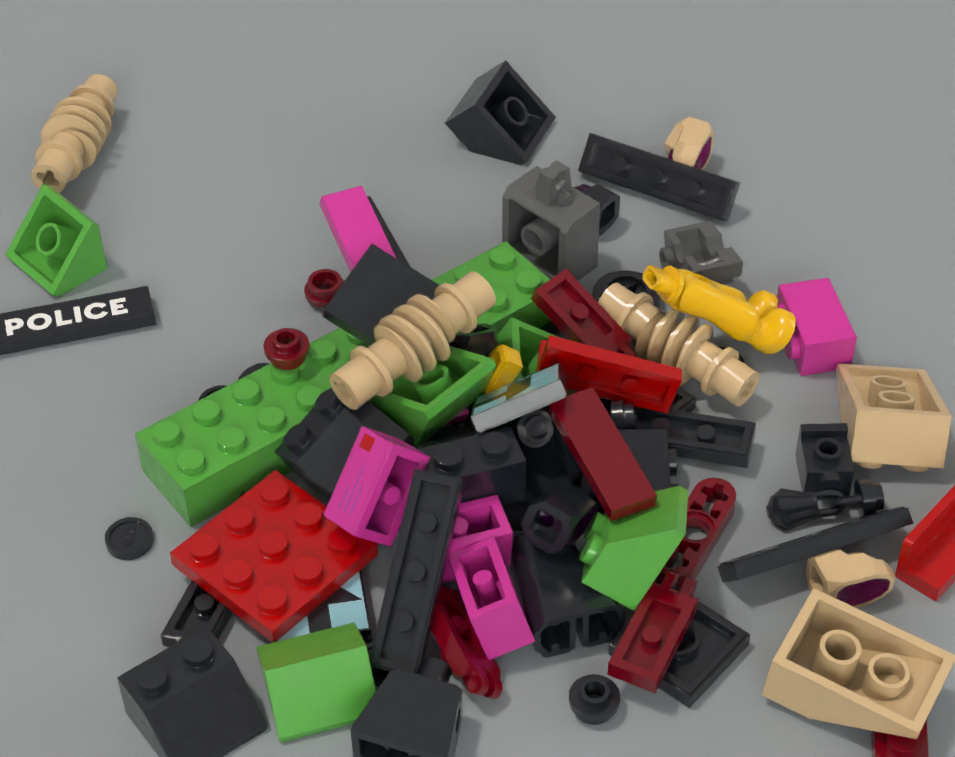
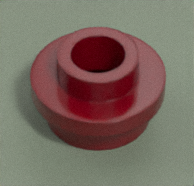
[304,269,344,308]
[263,328,310,370]

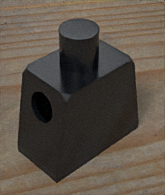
[350,658,462,757]

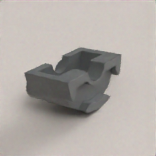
[659,221,743,284]

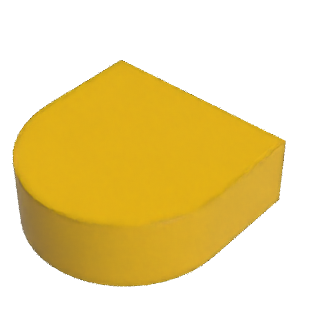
[485,344,523,394]

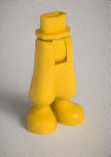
[643,265,796,355]

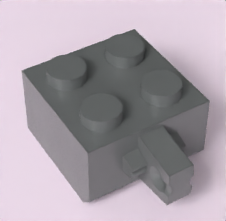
[502,160,600,281]

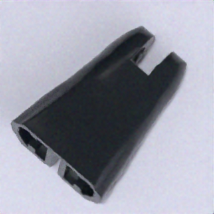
[511,533,626,658]

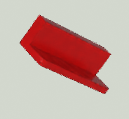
[536,335,682,414]
[895,485,955,602]

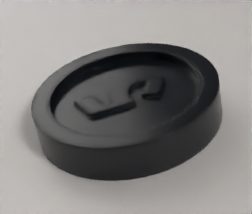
[105,517,154,560]

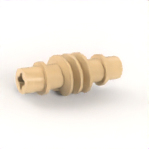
[31,74,118,193]
[329,271,496,410]
[598,282,760,407]

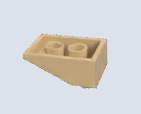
[836,363,952,472]
[762,588,955,739]

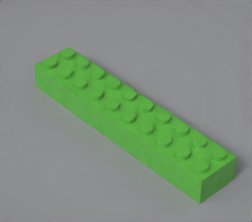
[135,241,551,527]

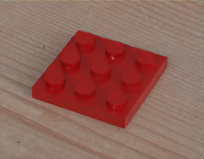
[170,470,378,643]

